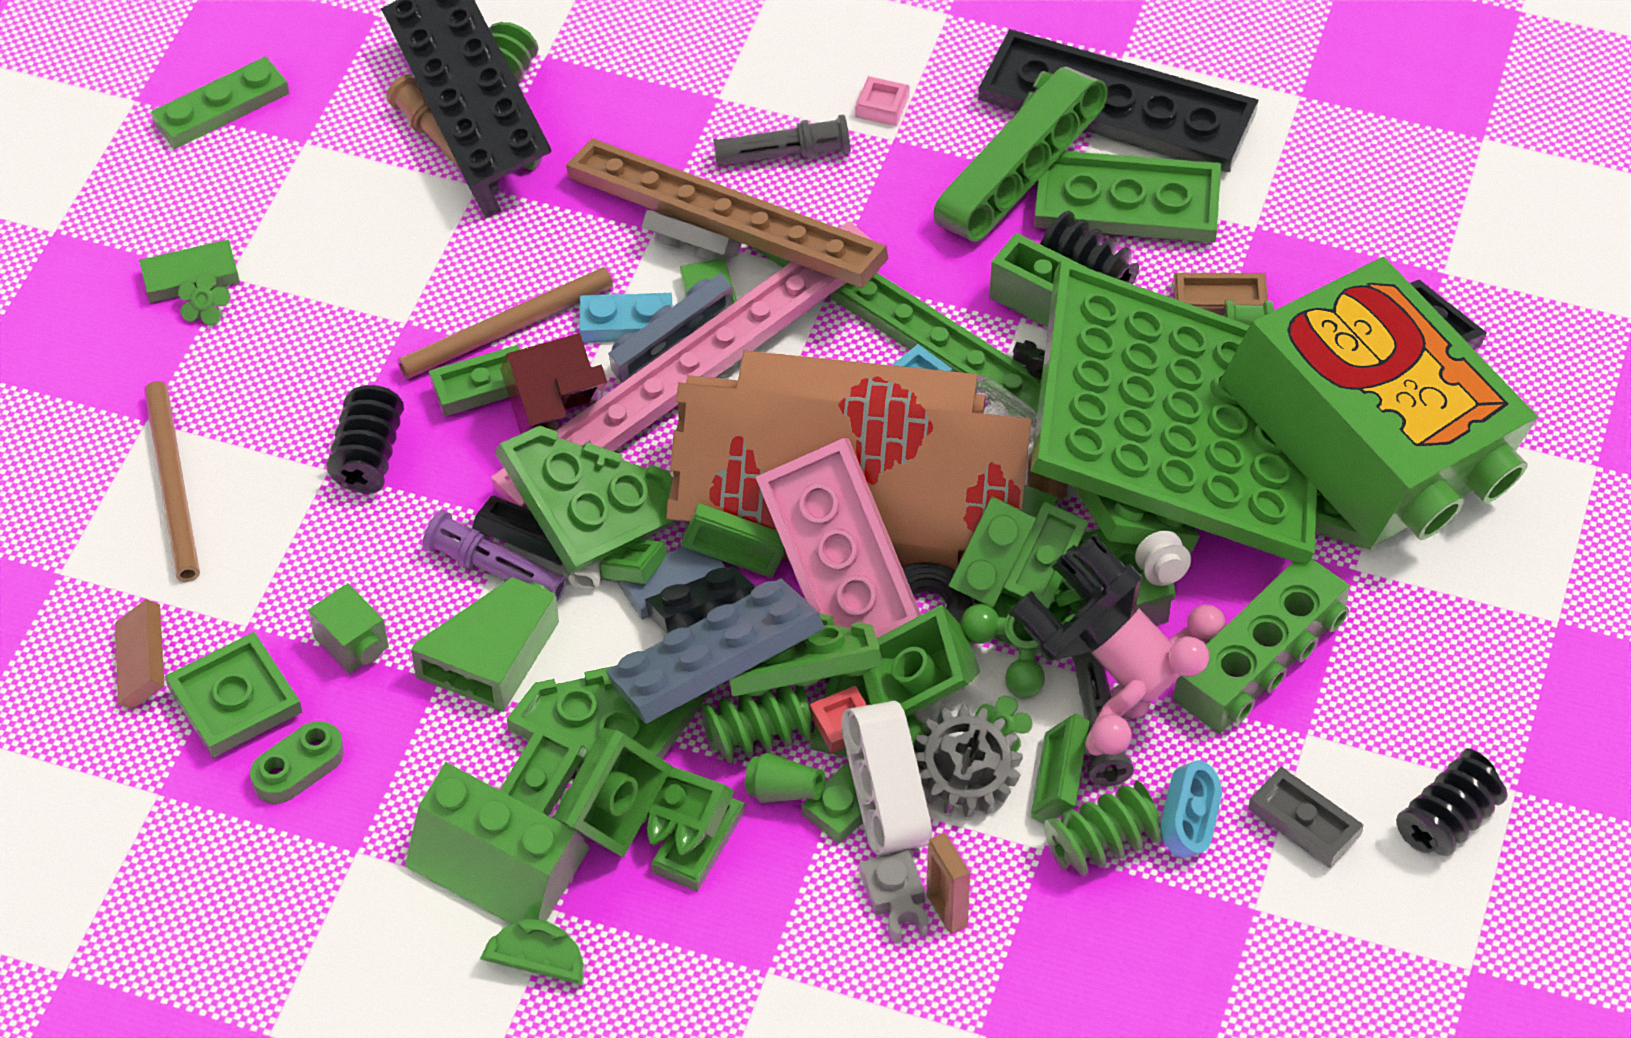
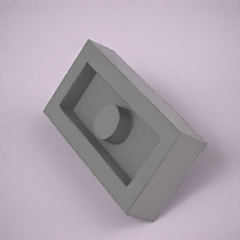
[641,210,742,260]

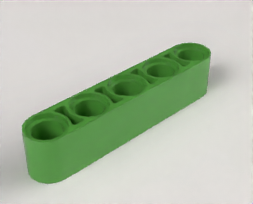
[933,67,1108,242]

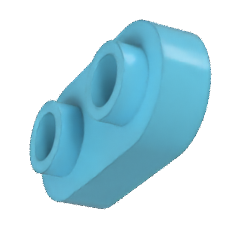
[1161,760,1222,858]

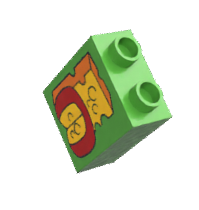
[1219,256,1539,548]

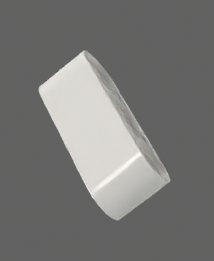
[841,701,932,855]

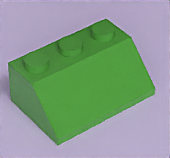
[405,761,590,924]

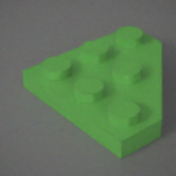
[494,426,681,574]
[729,613,883,697]
[506,665,714,767]

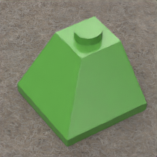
[862,604,981,717]

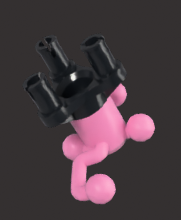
[1008,533,1226,756]

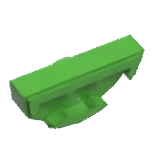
[480,919,585,986]

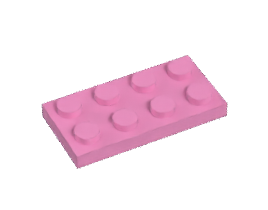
[756,438,921,638]

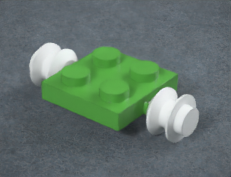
[1073,486,1200,586]

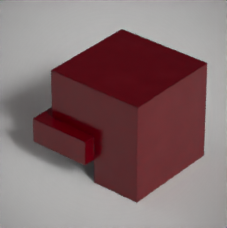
[500,333,607,434]

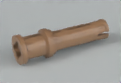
[386,74,460,170]

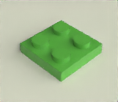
[165,631,303,758]

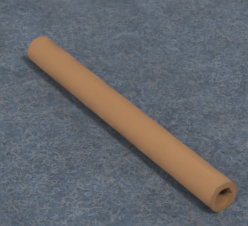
[397,267,613,380]
[144,381,200,582]

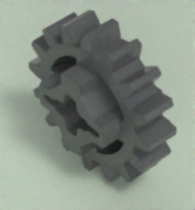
[913,704,1023,817]

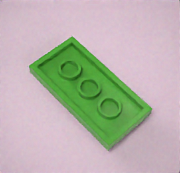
[1034,151,1221,243]

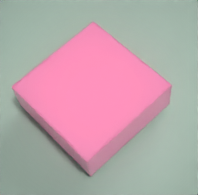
[855,76,910,127]

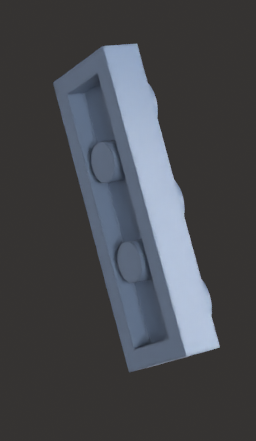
[608,273,734,383]

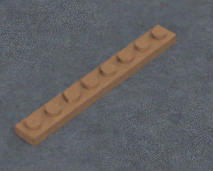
[566,138,889,288]

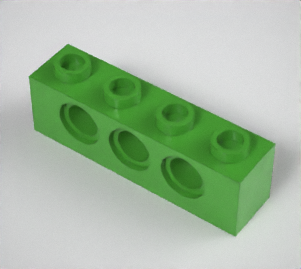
[1173,558,1350,735]

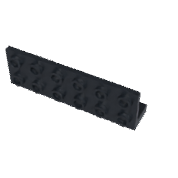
[381,0,552,219]

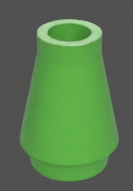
[745,752,826,803]

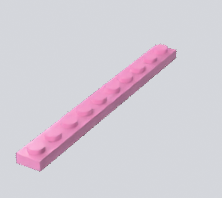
[491,221,872,510]

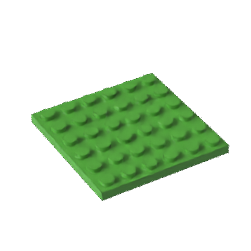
[1031,260,1317,564]

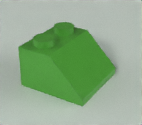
[554,728,673,858]

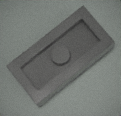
[1248,766,1364,868]

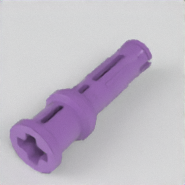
[422,510,567,602]

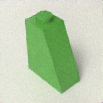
[411,577,559,712]

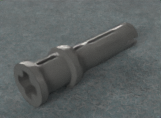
[713,114,851,167]
[1072,653,1134,786]

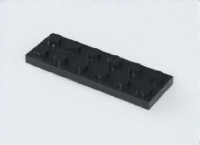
[978,29,1259,172]

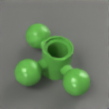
[960,604,1076,698]

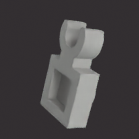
[859,849,928,944]

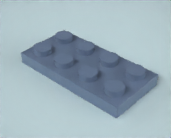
[606,578,825,724]

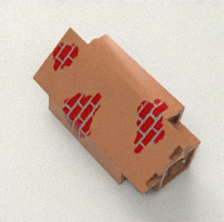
[666,350,1031,571]

